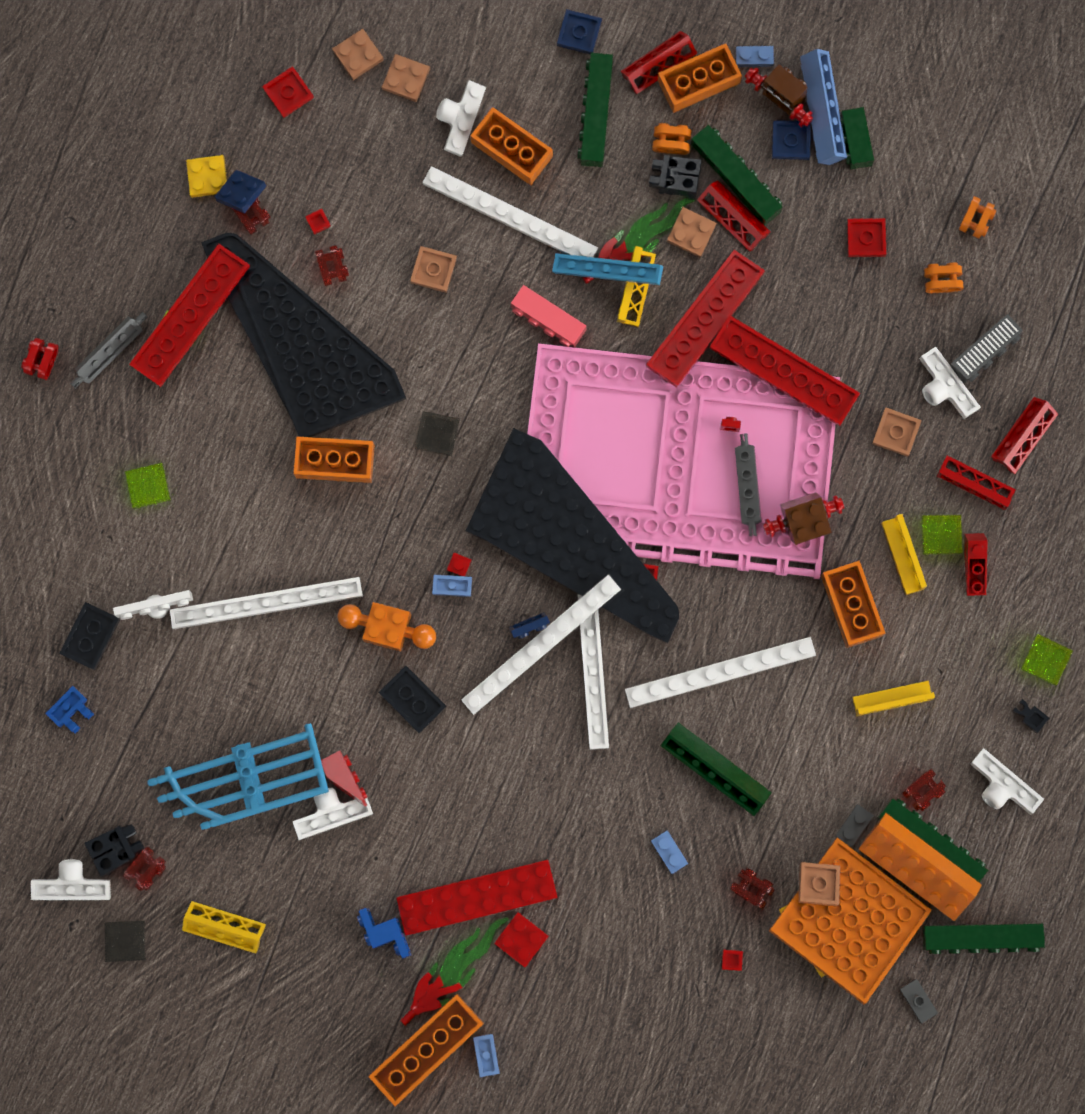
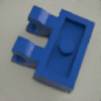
[46,686,94,734]

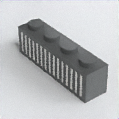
[950,314,1023,384]

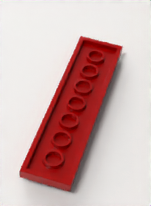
[129,244,250,387]
[646,250,765,388]
[710,315,860,426]
[396,860,558,936]

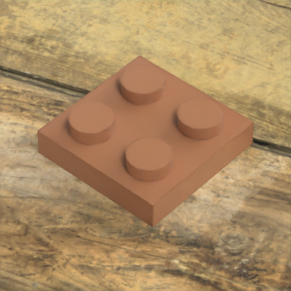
[332,29,384,80]
[382,54,430,102]
[666,207,717,258]
[410,246,457,293]
[872,407,922,457]
[798,862,840,906]

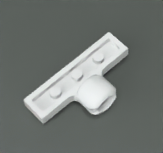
[436,80,486,157]
[919,347,981,419]
[113,590,193,620]
[970,748,1044,815]
[292,788,373,840]
[31,859,111,900]

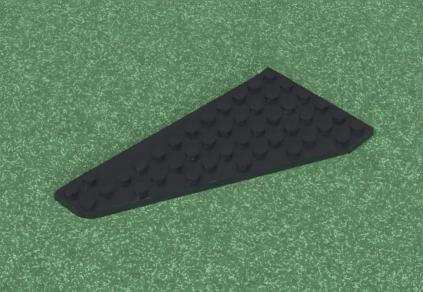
[201,233,406,437]
[465,428,679,644]

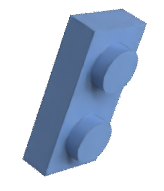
[736,46,774,67]
[432,575,472,597]
[651,831,688,874]
[473,1034,500,1077]

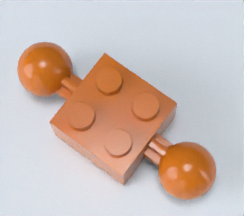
[337,602,436,652]

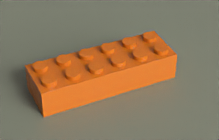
[859,813,982,921]
[368,994,484,1106]

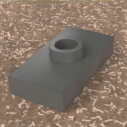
[900,979,938,1024]

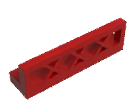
[620,31,697,94]
[697,180,771,252]
[991,397,1058,474]
[936,455,1016,510]

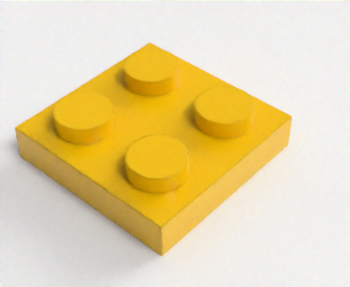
[186,155,227,198]

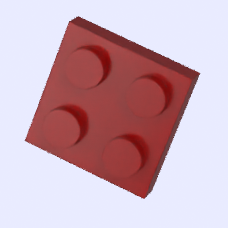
[262,66,314,118]
[847,218,886,257]
[494,912,549,967]

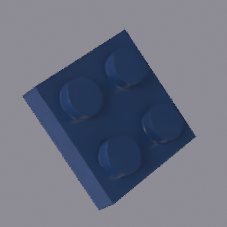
[557,9,602,55]
[772,121,811,160]
[214,170,266,214]
[509,612,550,639]

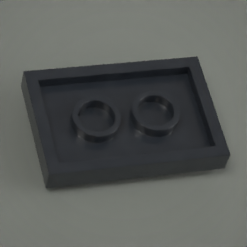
[59,602,120,670]
[378,666,447,734]

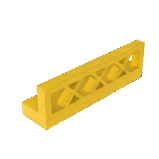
[616,246,656,327]
[881,514,927,595]
[852,681,935,716]
[182,901,266,953]

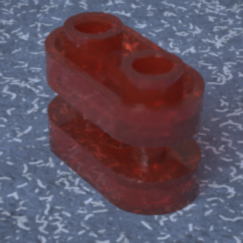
[232,198,271,235]
[315,245,349,287]
[902,768,946,812]
[123,847,166,892]
[730,868,775,910]

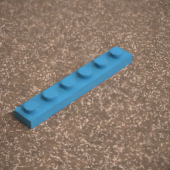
[552,253,663,285]

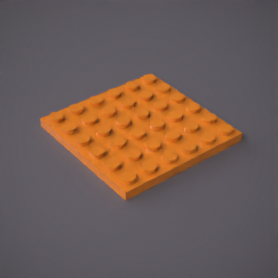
[769,837,932,1005]

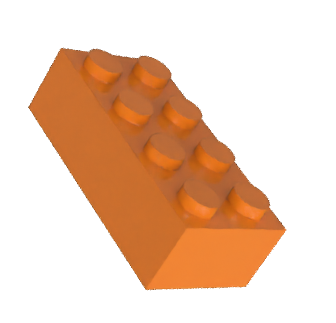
[658,43,742,113]
[470,107,553,185]
[294,437,375,483]
[821,560,885,648]

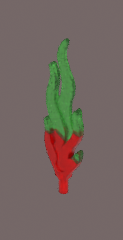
[582,198,696,284]
[400,917,509,1026]

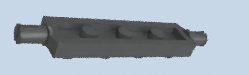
[70,312,148,389]
[735,433,762,537]

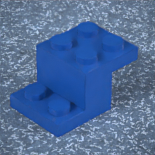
[357,908,412,958]

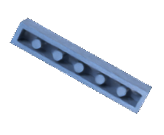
[800,49,847,165]

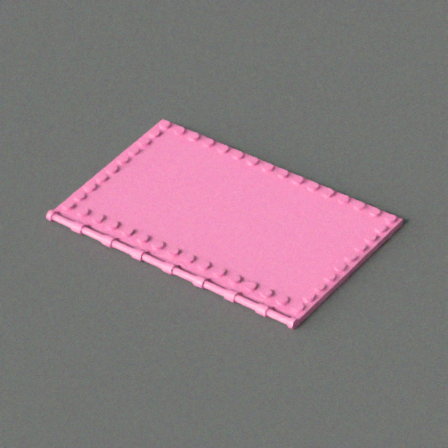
[527,344,840,580]

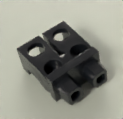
[649,155,701,200]
[84,824,145,877]

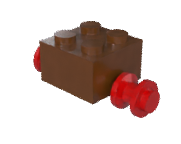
[745,64,813,127]
[763,492,845,545]

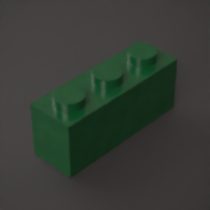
[840,107,874,170]

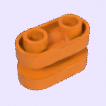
[652,123,691,155]
[959,196,997,239]
[924,262,964,293]

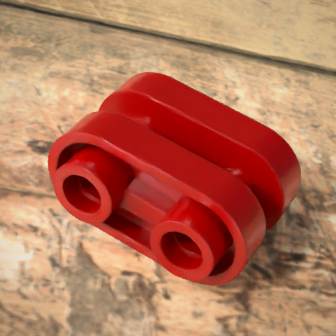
[21,338,59,380]

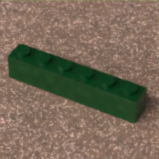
[577,53,613,167]
[691,124,783,226]
[660,722,772,816]
[877,798,988,882]
[922,924,1045,954]

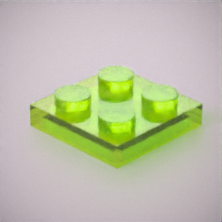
[125,463,171,509]
[922,515,963,555]
[1021,634,1073,686]

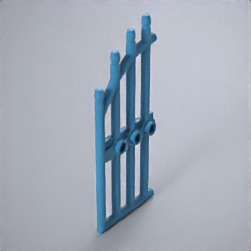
[147,724,329,830]

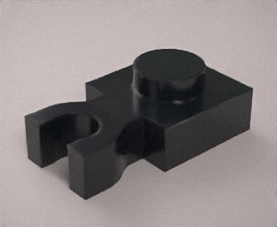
[1012,699,1050,734]

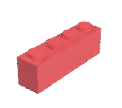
[511,285,586,348]

